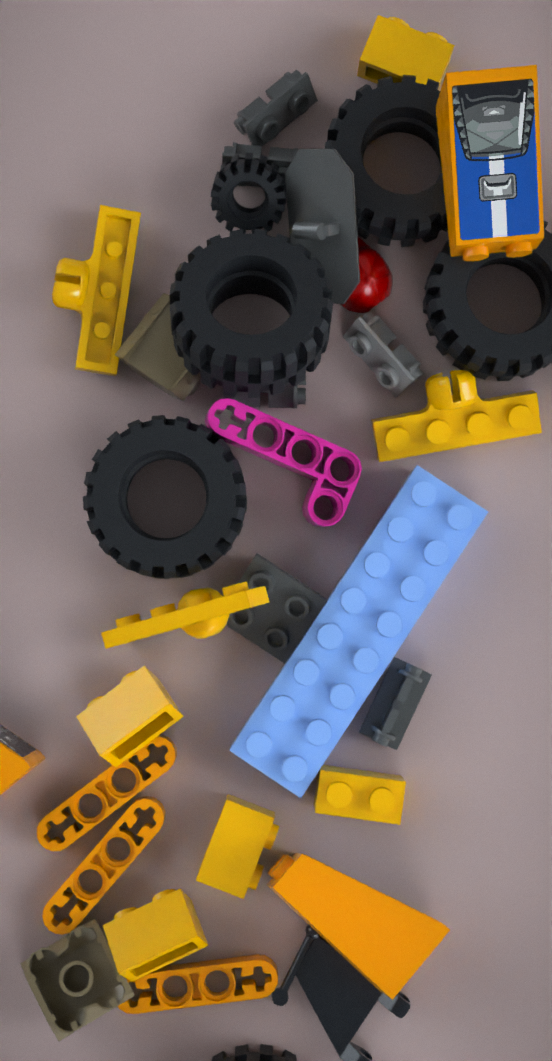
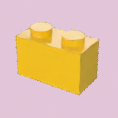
[357,15,455,89]
[76,665,184,767]
[313,765,406,825]
[196,794,279,899]
[103,888,209,982]

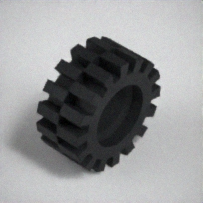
[210,153,287,234]

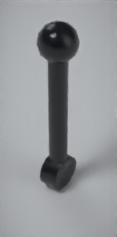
[271,924,320,1006]

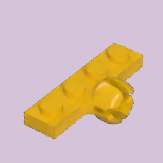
[52,205,141,376]
[371,370,542,462]
[101,581,270,649]

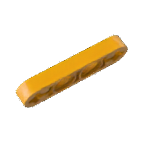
[37,734,177,851]
[42,796,166,935]
[117,954,278,1014]

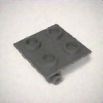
[226,553,327,664]

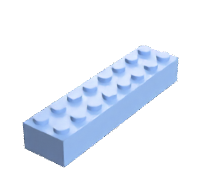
[229,465,488,798]

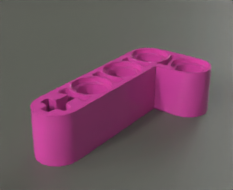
[205,398,362,527]

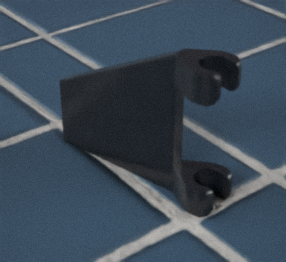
[296,937,410,1061]

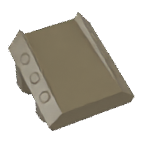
[115,293,201,401]
[20,918,135,1041]

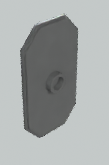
[285,149,360,304]

